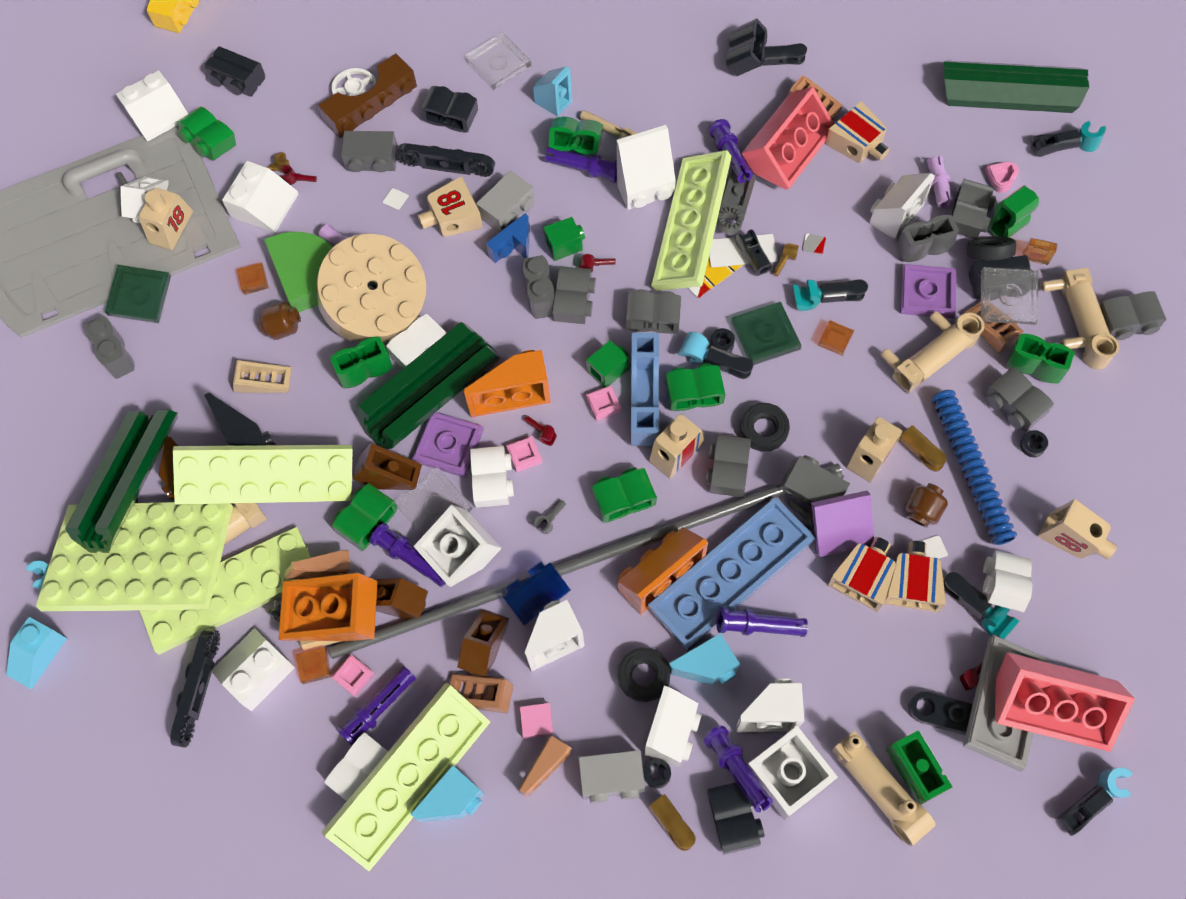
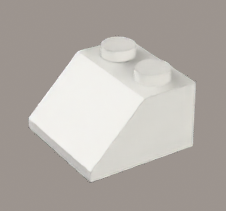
[116,70,188,142]
[222,161,299,233]
[869,173,935,240]
[414,505,502,587]
[525,600,585,671]
[211,628,295,711]
[736,678,804,733]
[645,686,702,767]

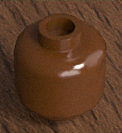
[258,302,301,340]
[904,483,948,528]

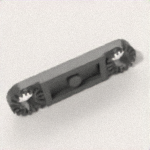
[716,155,757,234]

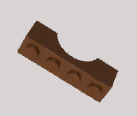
[318,53,417,138]

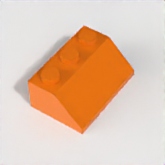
[618,527,708,615]

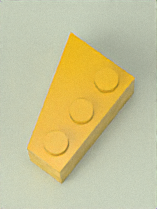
[147,0,199,34]

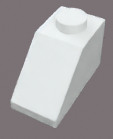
[121,176,169,223]

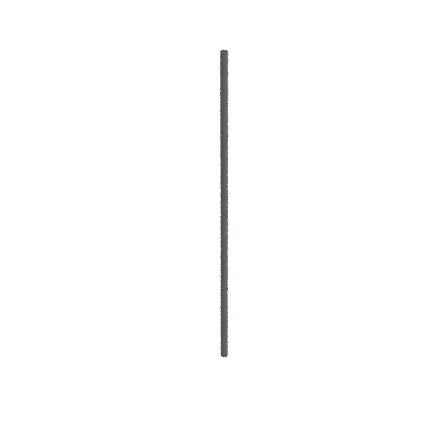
[329,463,842,659]

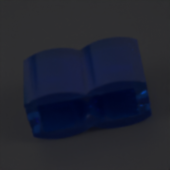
[503,561,571,625]

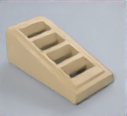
[233,360,292,393]

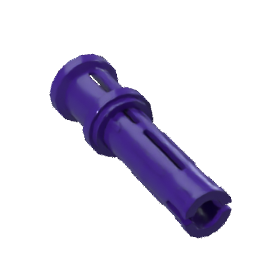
[709,119,753,183]
[545,146,617,183]
[370,523,446,587]
[716,606,808,637]
[336,666,416,746]
[703,725,773,813]

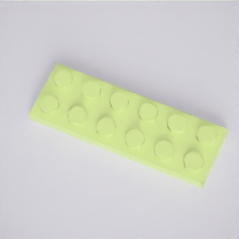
[651,150,732,291]
[173,445,352,504]
[139,527,311,655]
[322,683,490,871]

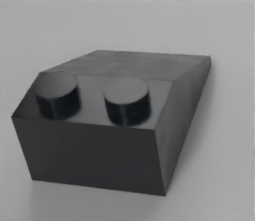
[204,393,277,446]

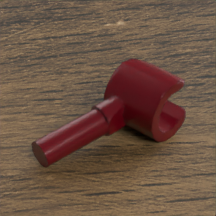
[280,165,317,185]
[579,254,616,273]
[524,416,557,446]
[959,662,983,691]

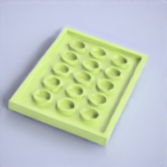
[36,502,233,611]

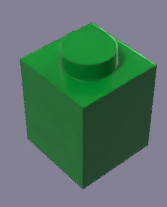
[543,217,585,261]
[586,340,629,388]

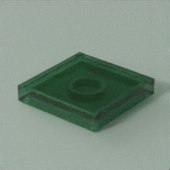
[105,265,171,323]
[731,301,802,365]

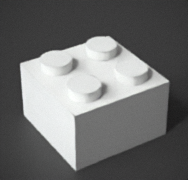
[748,726,838,820]

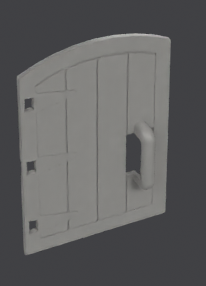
[0,125,241,338]

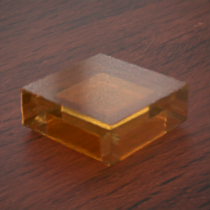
[1023,238,1057,265]
[237,262,269,295]
[818,320,854,356]
[295,647,332,685]

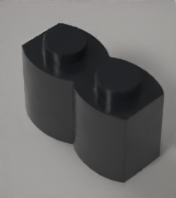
[726,18,768,76]
[420,86,478,133]
[707,782,765,855]

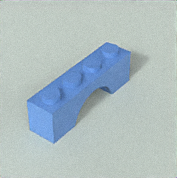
[631,333,659,446]

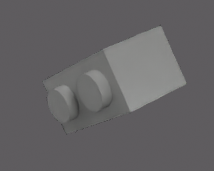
[476,171,535,233]
[579,750,645,804]

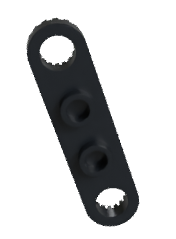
[396,143,495,177]
[170,629,221,748]
[908,691,1033,737]

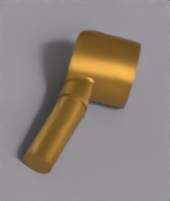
[266,152,290,173]
[772,243,799,277]

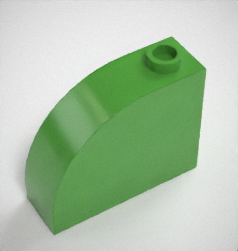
[264,232,333,312]

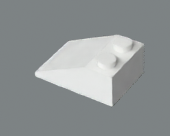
[616,125,675,210]

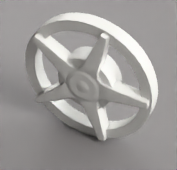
[332,68,377,96]

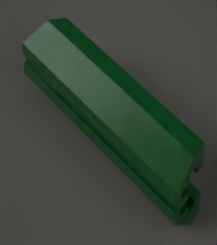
[944,60,1089,113]
[357,322,501,449]
[65,410,178,553]

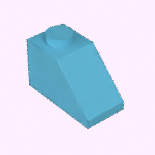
[533,66,572,117]
[6,617,67,689]
[669,633,740,685]
[410,766,483,822]

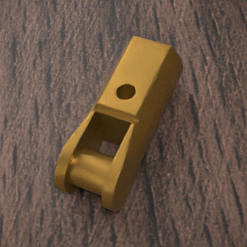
[899,425,947,472]
[649,794,696,851]

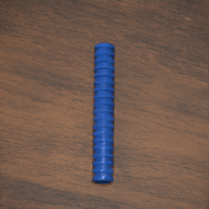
[931,389,1017,545]

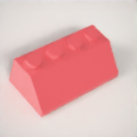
[742,86,834,190]
[995,652,1135,752]

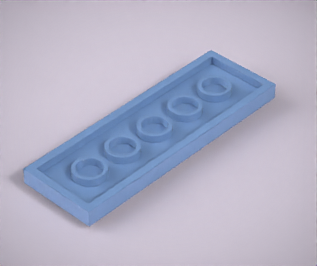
[648,497,816,651]

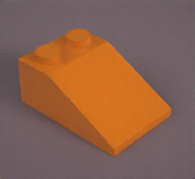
[464,350,551,418]
[278,573,377,641]

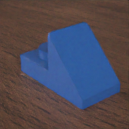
[486,213,530,263]

